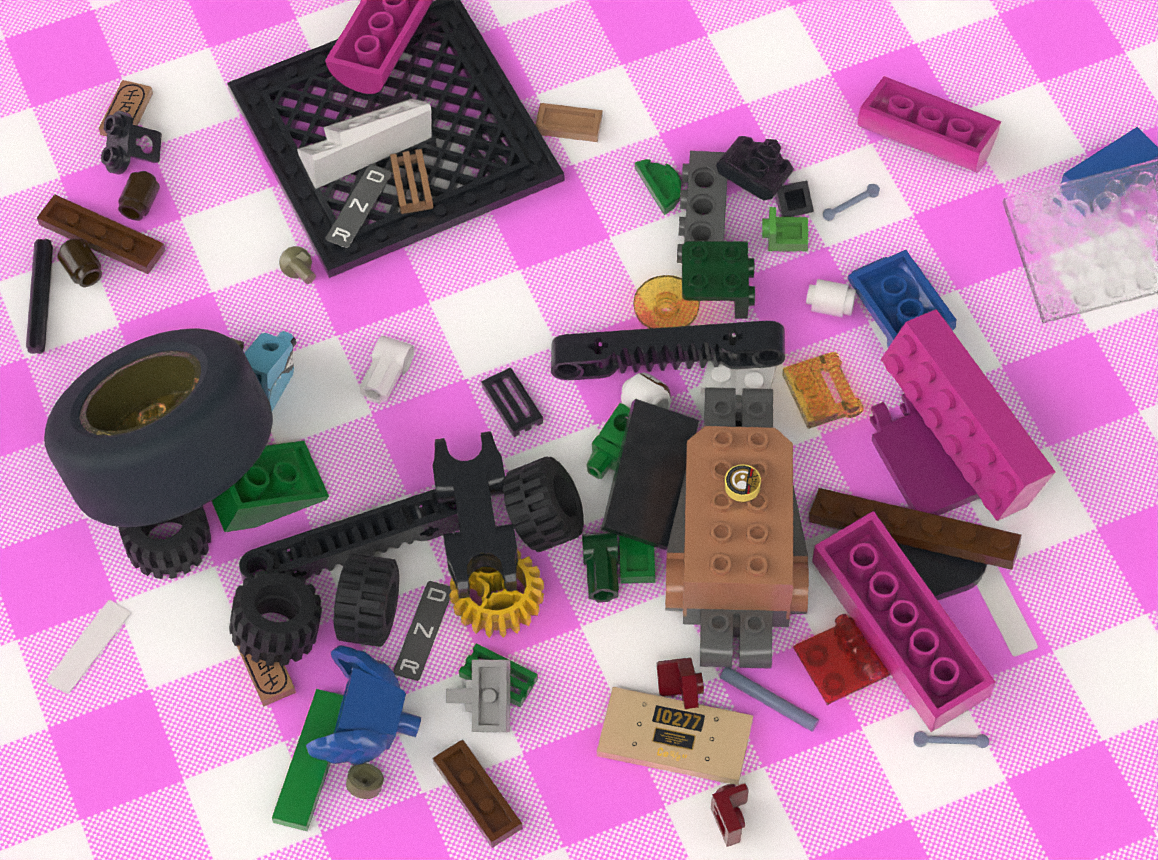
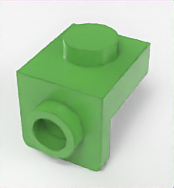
[762,207,808,252]

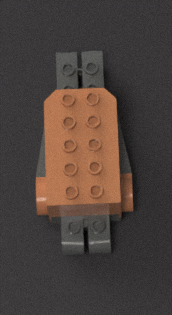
[665,387,809,669]

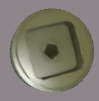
[346,763,384,799]

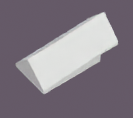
[297,99,431,189]

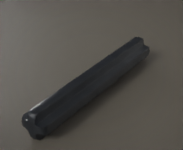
[26,238,53,354]

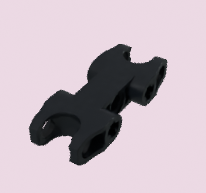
[433,431,518,599]

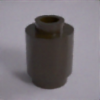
[118,171,160,221]
[57,239,102,288]

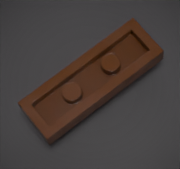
[432,739,523,848]

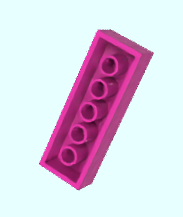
[881,309,1056,521]
[812,511,996,732]

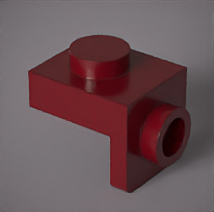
[656,657,704,709]

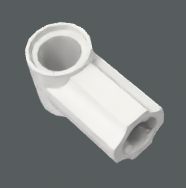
[360,336,415,404]

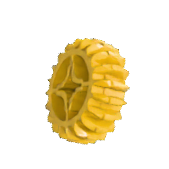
[449,549,544,638]

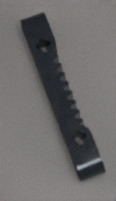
[551,320,785,380]
[239,489,460,581]

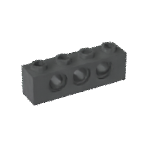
[677,151,727,264]

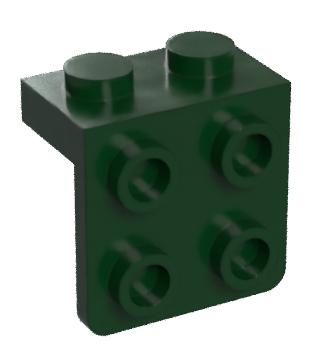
[682,241,755,319]

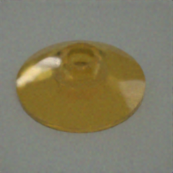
[633,275,700,328]

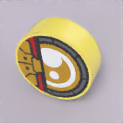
[725,464,761,502]

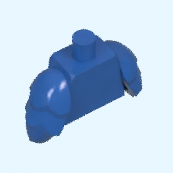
[306,645,422,765]

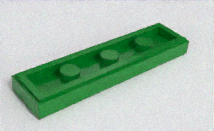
[272,689,343,832]

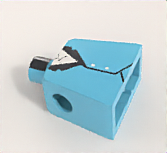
[244,331,297,411]

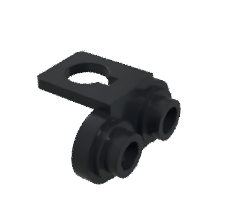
[101,111,162,175]

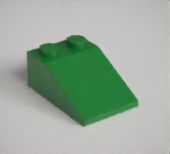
[211,441,329,532]

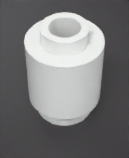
[806,279,856,317]

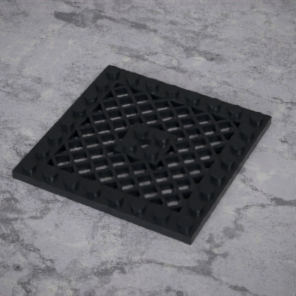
[227,0,565,278]

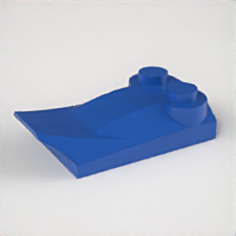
[848,250,957,348]

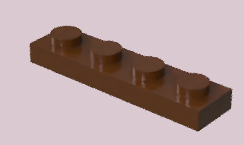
[37,194,166,274]

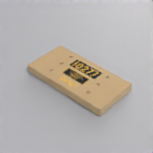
[597,687,753,785]

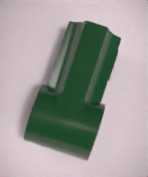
[582,533,619,603]

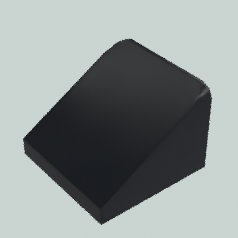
[774,180,814,217]

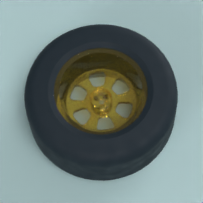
[44,328,273,527]

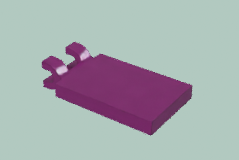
[869,394,980,515]

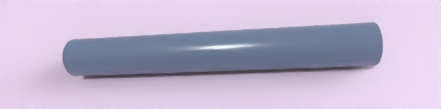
[720,667,819,732]

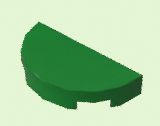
[635,159,681,215]

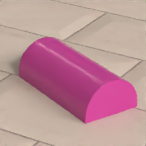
[325,0,433,94]
[858,76,1002,173]

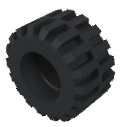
[503,456,584,552]
[118,506,211,579]
[334,553,400,647]
[229,569,322,666]

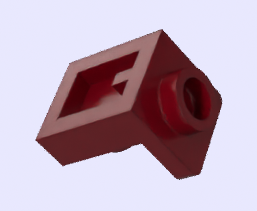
[710,783,749,847]

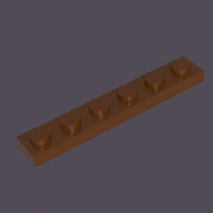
[809,488,1022,570]

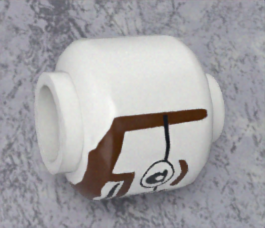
[621,372,671,410]

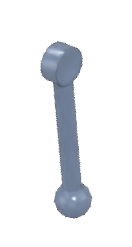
[822,184,880,221]
[913,731,990,748]

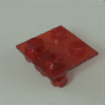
[793,614,890,705]

